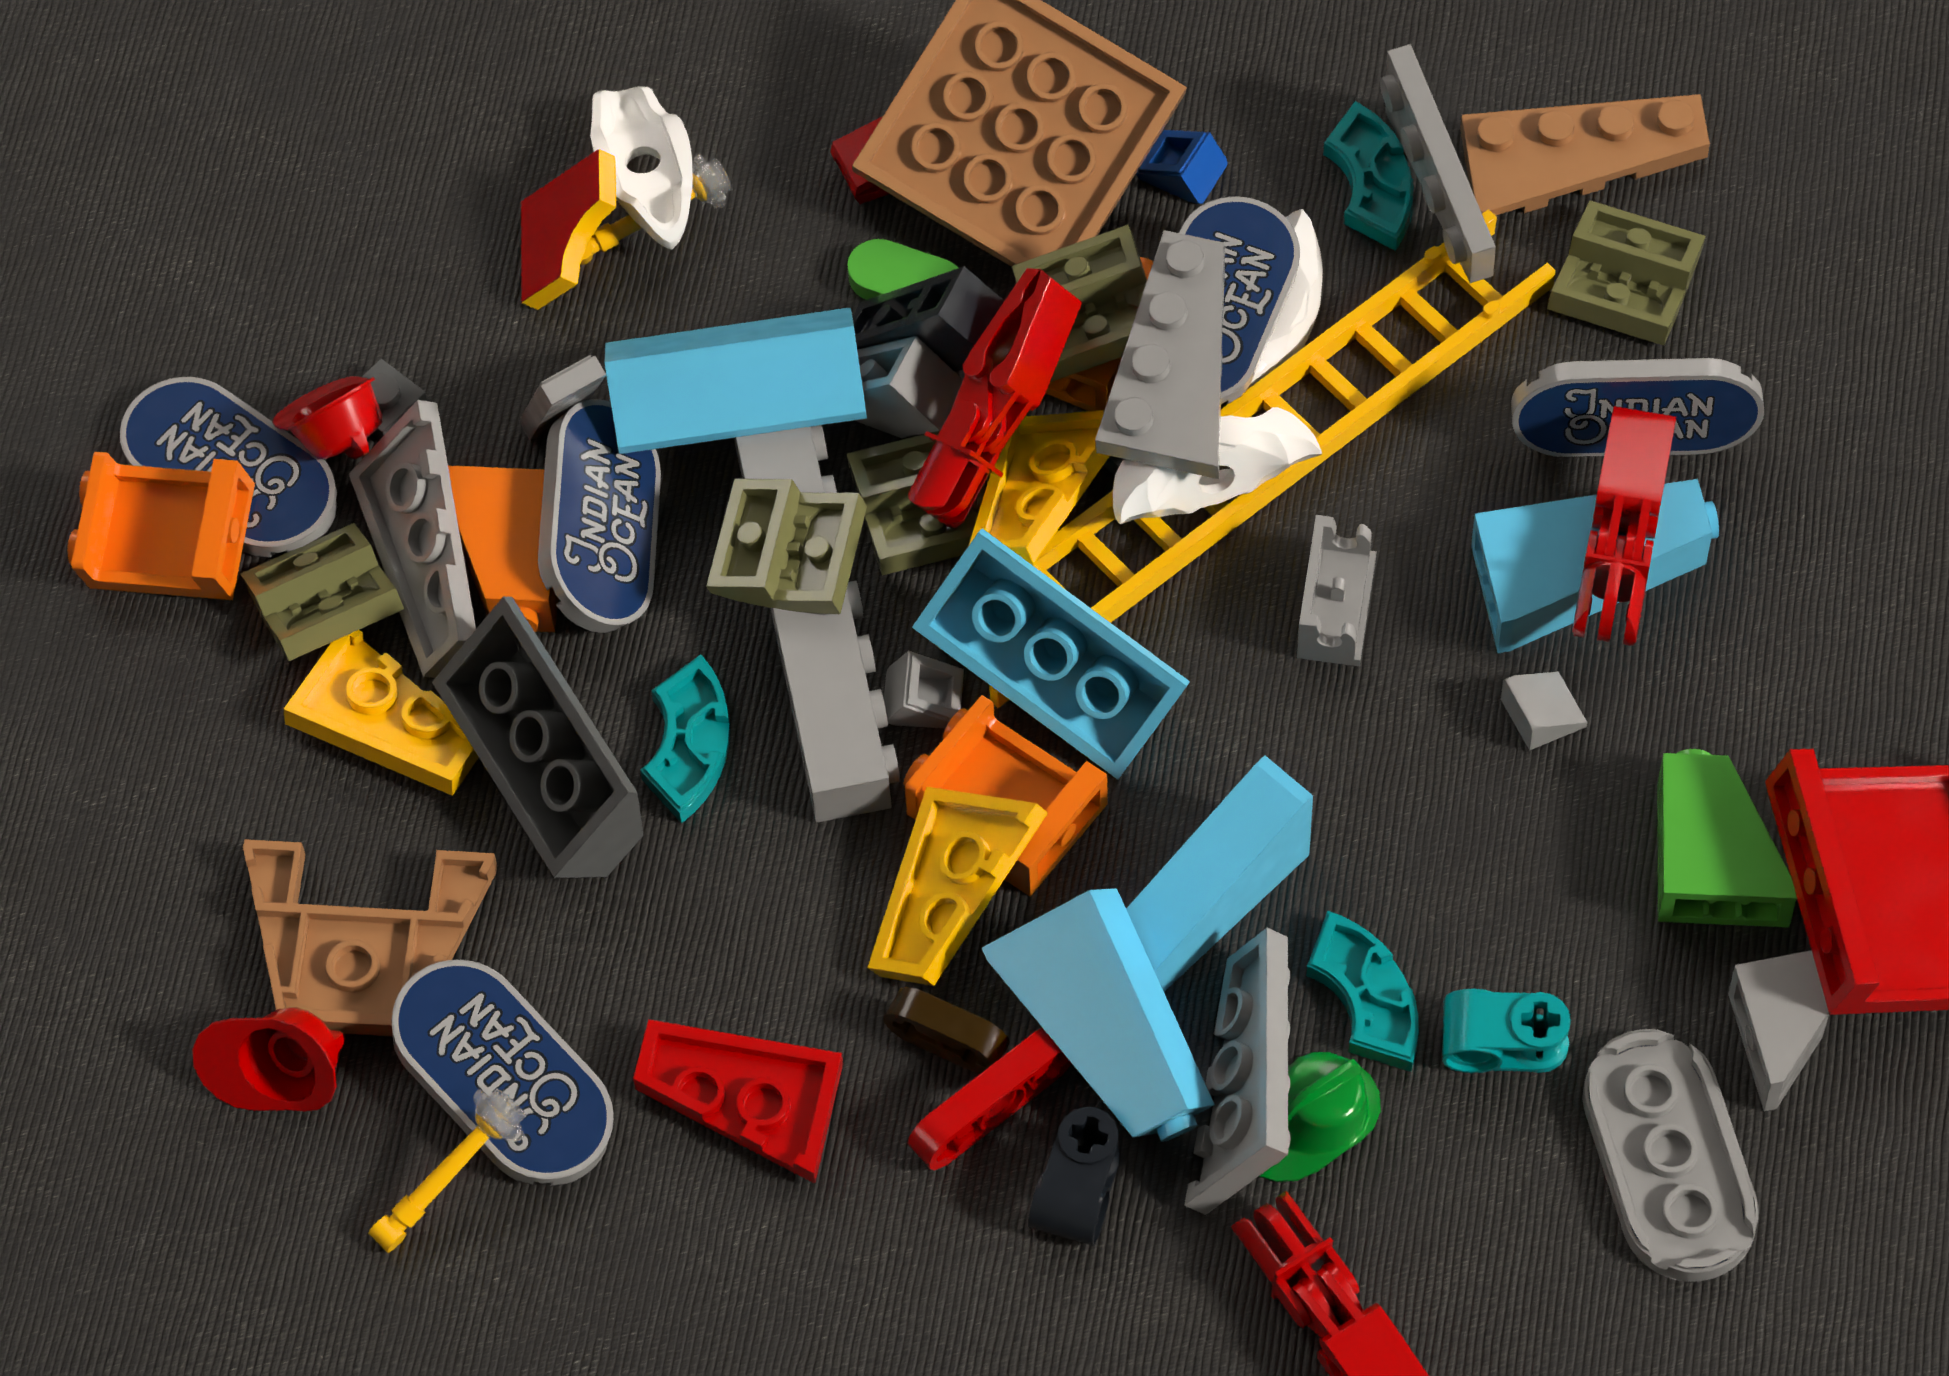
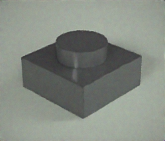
[362,359,427,440]

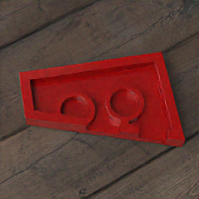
[633,1019,843,1184]

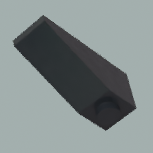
[852,266,1004,372]

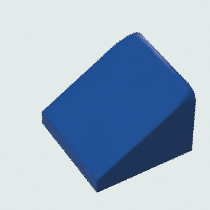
[1136,130,1228,204]

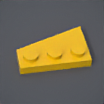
[969,410,1109,565]
[284,630,479,796]
[867,787,1048,986]

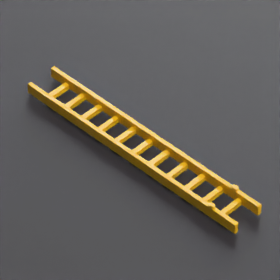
[937,209,1556,708]

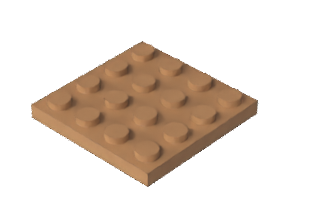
[852,0,1187,267]

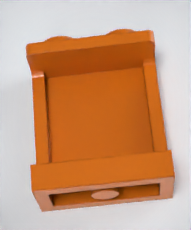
[67,452,255,600]
[904,695,1108,897]

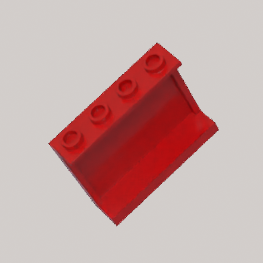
[1765,749,1949,1015]

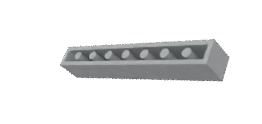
[733,425,900,823]

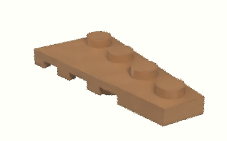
[1460,94,1710,216]

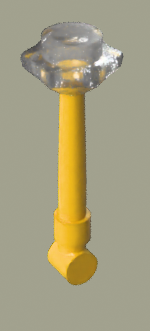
[580,154,732,265]
[368,1088,526,1253]

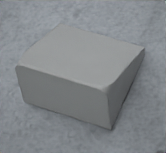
[884,651,964,728]
[1501,672,1587,751]

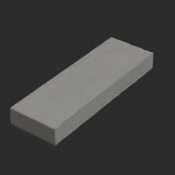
[519,355,606,440]

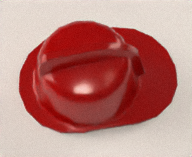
[272,376,383,459]
[192,1007,345,1112]

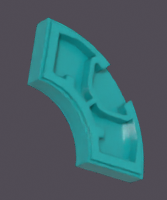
[1323,101,1414,251]
[640,655,730,824]
[1306,910,1419,1072]

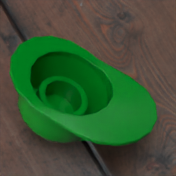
[1259,1052,1381,1182]

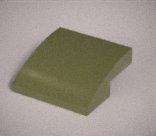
[1547,200,1706,346]
[1012,225,1147,382]
[847,431,986,576]
[706,479,867,614]
[240,523,404,661]

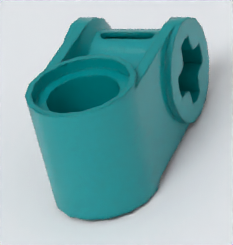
[1442,989,1571,1073]

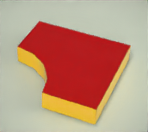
[521,149,616,310]

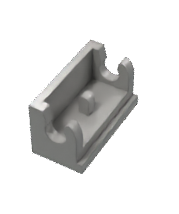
[1297,515,1377,666]

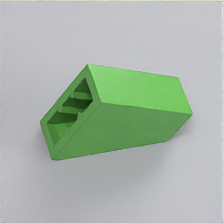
[1657,749,1797,927]

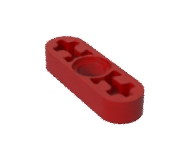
[908,1028,1072,1170]

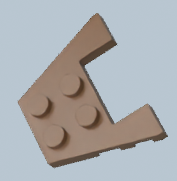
[243,839,497,1036]

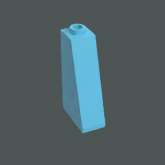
[1471,479,1719,653]
[1126,755,1313,992]
[982,888,1215,1142]

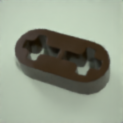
[883,987,1010,1074]

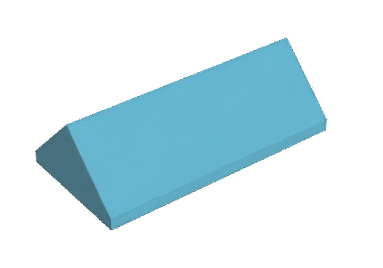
[604,307,867,454]
[912,528,1190,779]

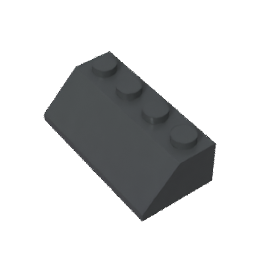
[432,596,644,878]

